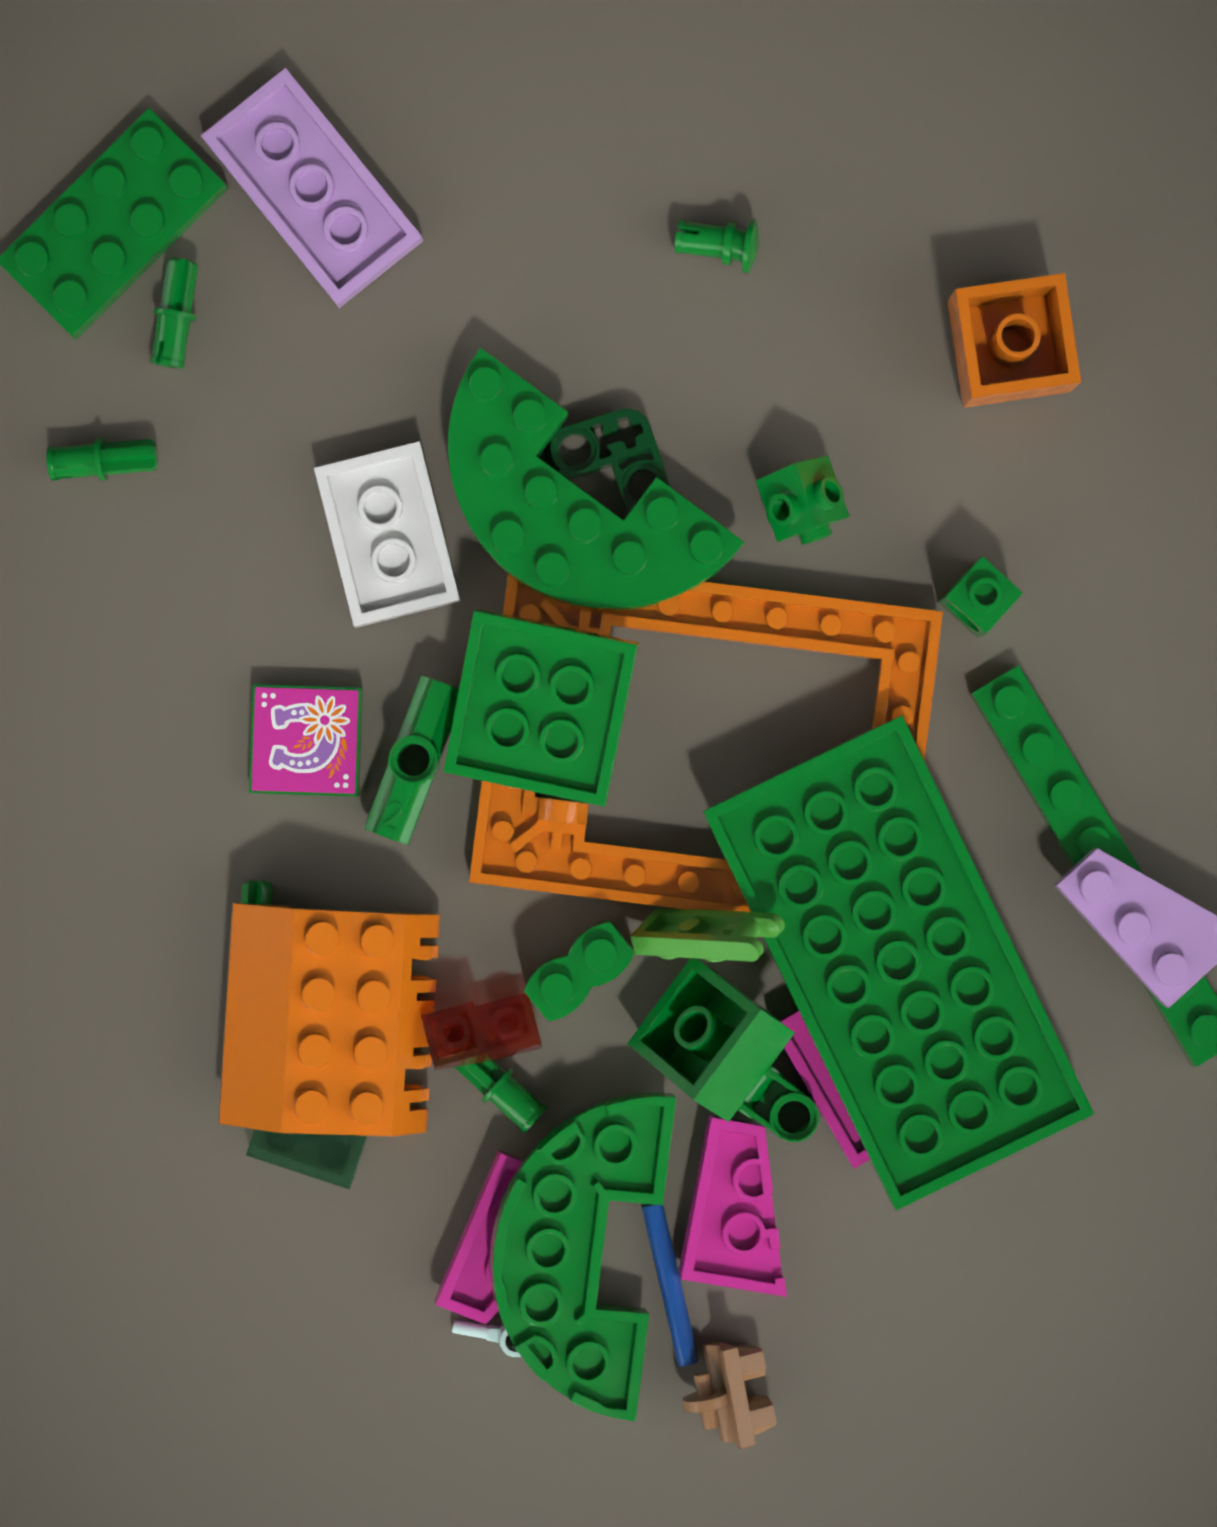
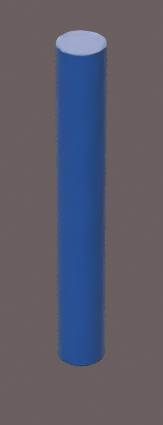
[641,1204,699,1367]

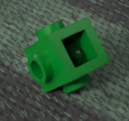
[756,455,850,546]

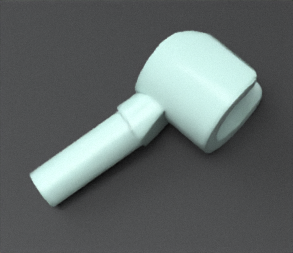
[452,1320,521,1357]

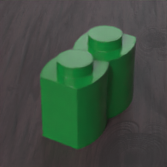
[524,920,635,1021]

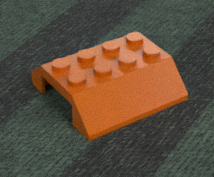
[218,903,441,1136]

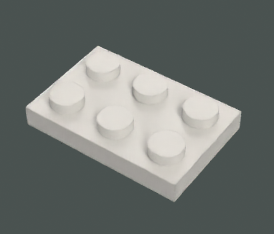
[314,441,461,628]

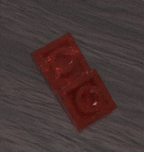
[421,993,542,1070]

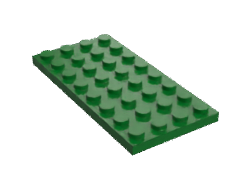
[702,716,1095,1211]

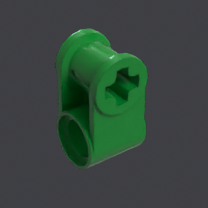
[738,1065,819,1142]

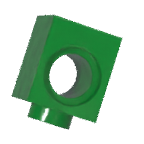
[938,556,1023,638]

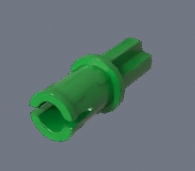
[150,258,199,369]
[46,437,158,481]
[448,1038,548,1133]

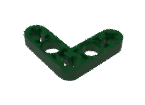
[538,408,670,516]

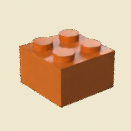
[947,273,1081,408]

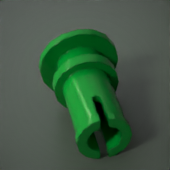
[674,218,759,274]

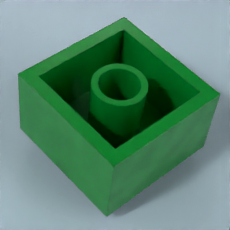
[627,958,795,1122]

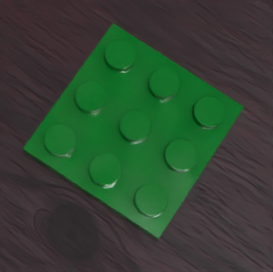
[443,609,639,807]

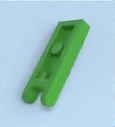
[630,908,785,962]

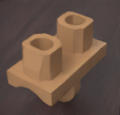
[682,1341,777,1449]

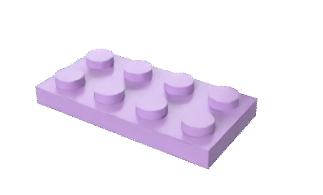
[201,68,423,308]

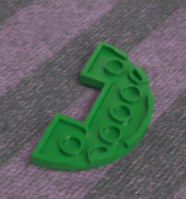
[448,347,745,611]
[490,1093,676,1421]

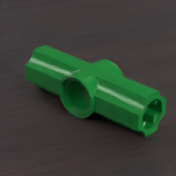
[364,675,459,845]

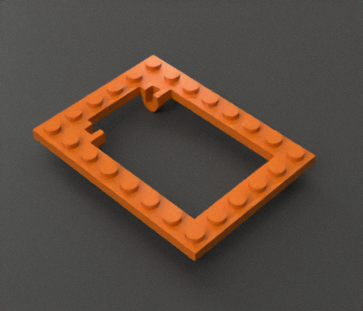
[469,574,943,912]

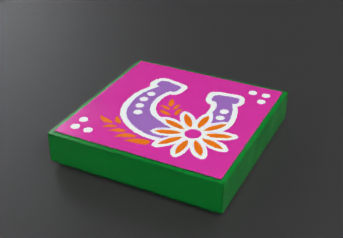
[249,684,363,797]

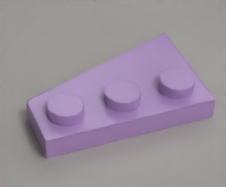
[1054,848,1217,1008]

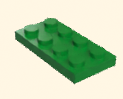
[0,108,228,340]

